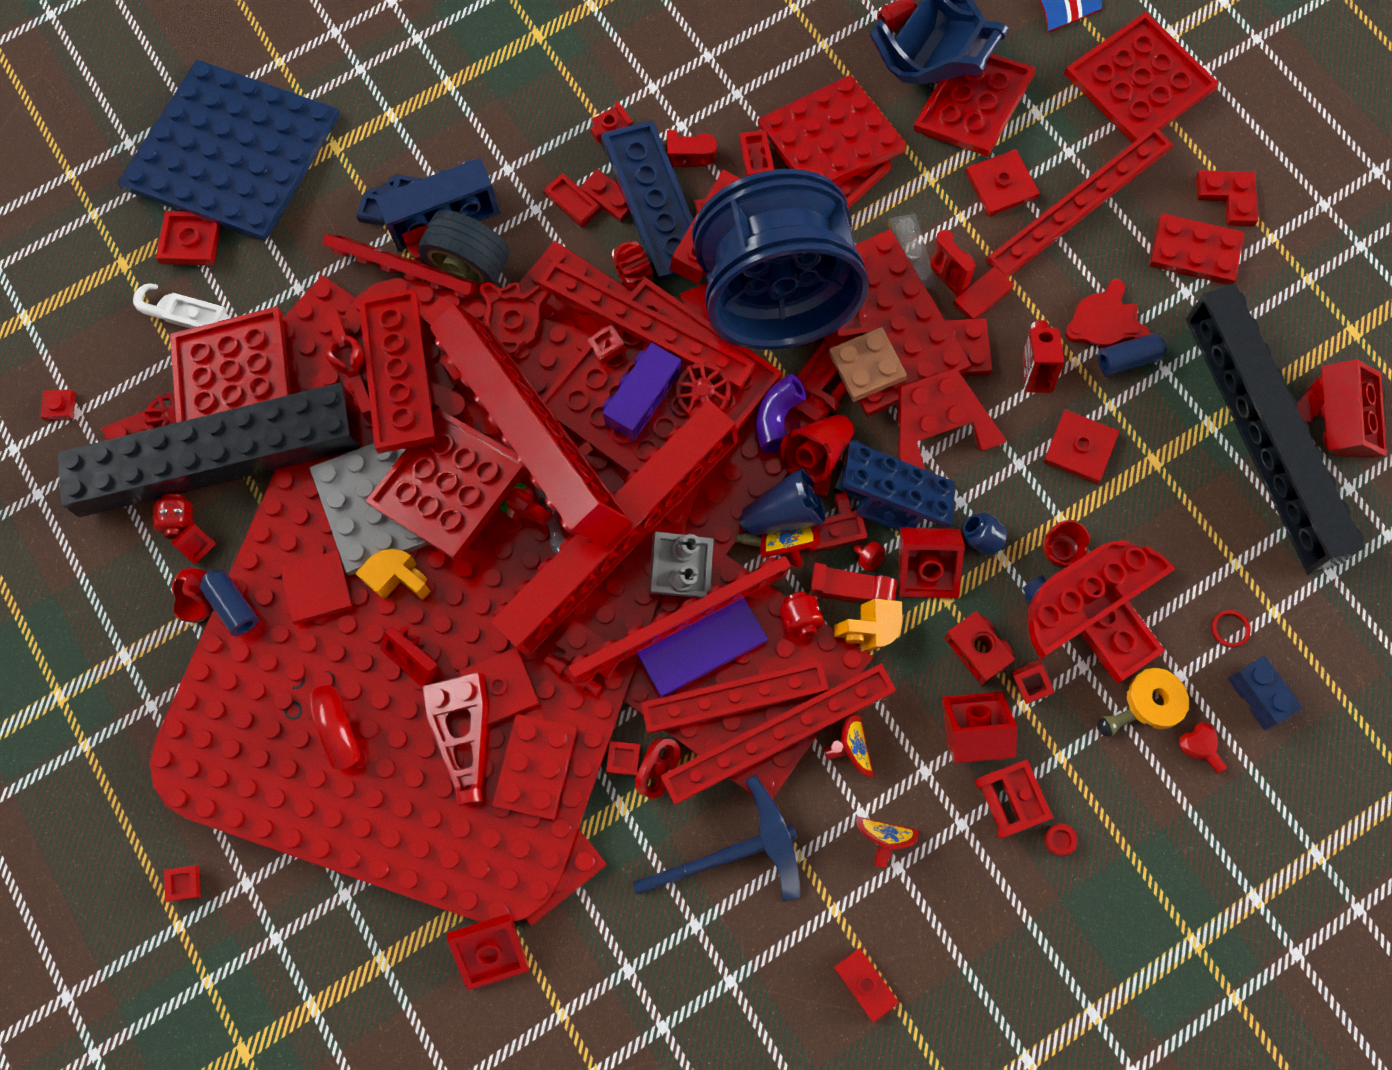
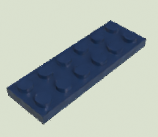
[601,120,693,282]

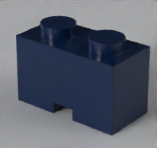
[1227,655,1303,730]

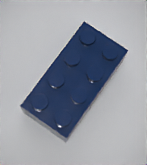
[375,158,500,252]

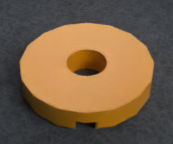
[1127,668,1189,730]

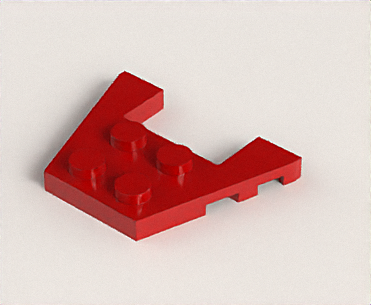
[897,368,1006,470]

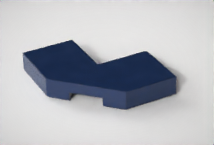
[356,174,422,226]

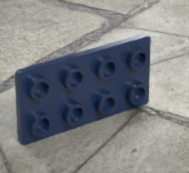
[843,441,955,531]

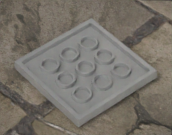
[310,443,430,576]

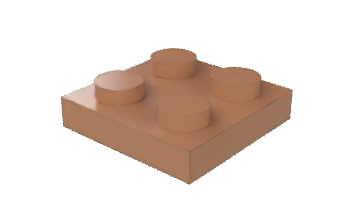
[829,327,907,402]

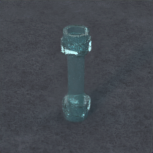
[534,487,567,556]

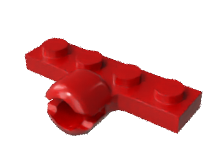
[325,310,372,424]

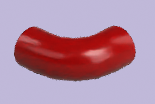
[308,685,360,769]

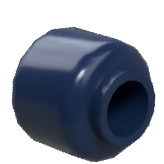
[963,512,1007,556]

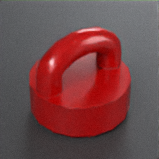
[854,541,885,572]

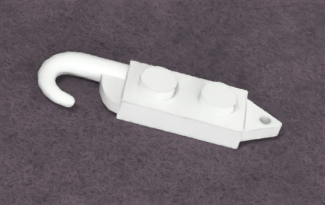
[133,283,230,329]

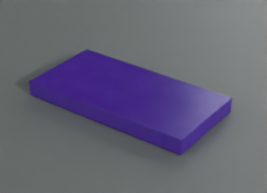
[636,598,768,698]

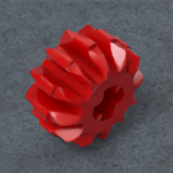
[612,240,653,290]

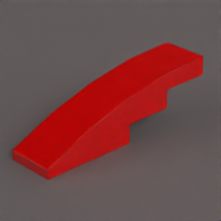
[739,130,774,177]

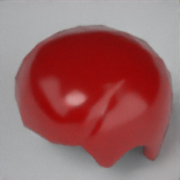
[1043,520,1091,568]

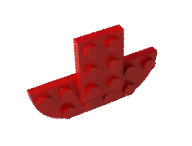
[1028,541,1176,684]

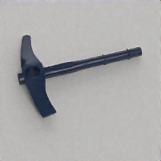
[633,774,800,901]

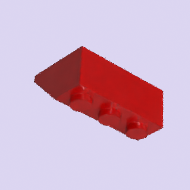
[1319,359,1387,457]

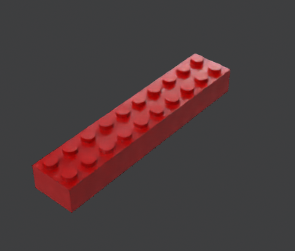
[430,303,632,547]
[490,399,739,657]

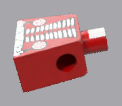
[1023,320,1064,393]

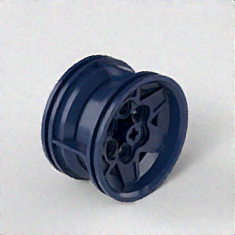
[692,169,869,350]

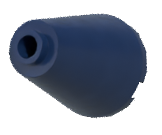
[739,468,826,536]

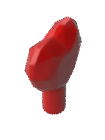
[1179,722,1228,774]

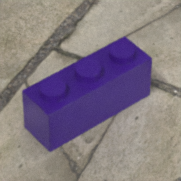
[602,342,682,441]

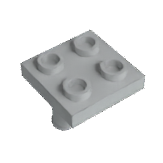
[648,532,714,599]

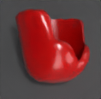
[172,568,211,623]

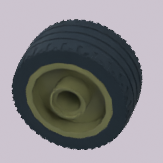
[418,210,510,284]

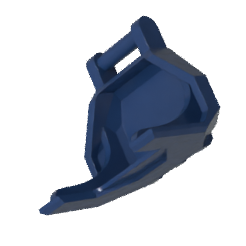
[869,0,1009,85]

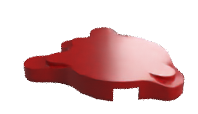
[1065,279,1150,349]
[479,282,552,357]

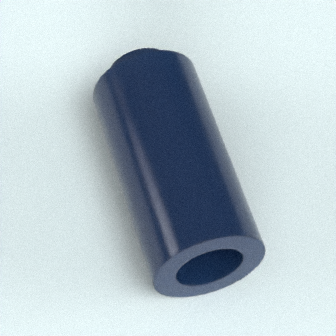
[1098,333,1167,377]
[199,570,259,637]

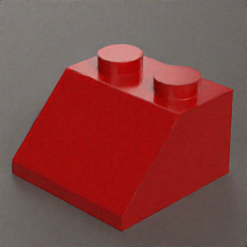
[898,527,965,598]
[942,692,1017,763]

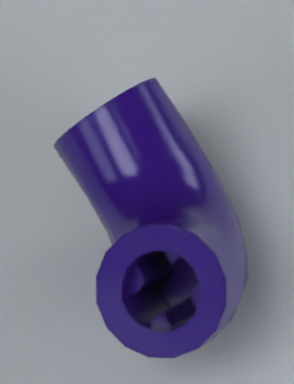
[755,374,806,453]

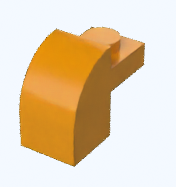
[355,549,431,600]
[834,598,902,652]

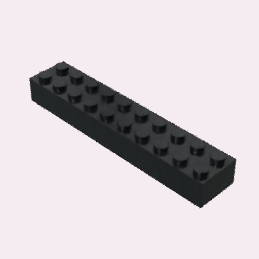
[1185,284,1365,575]
[58,382,361,518]

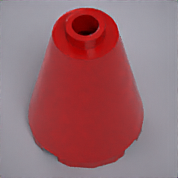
[780,414,854,484]

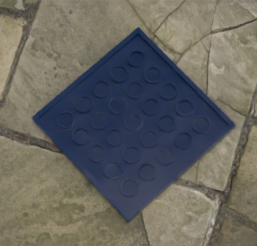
[117,59,340,242]

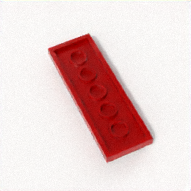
[359,288,437,454]

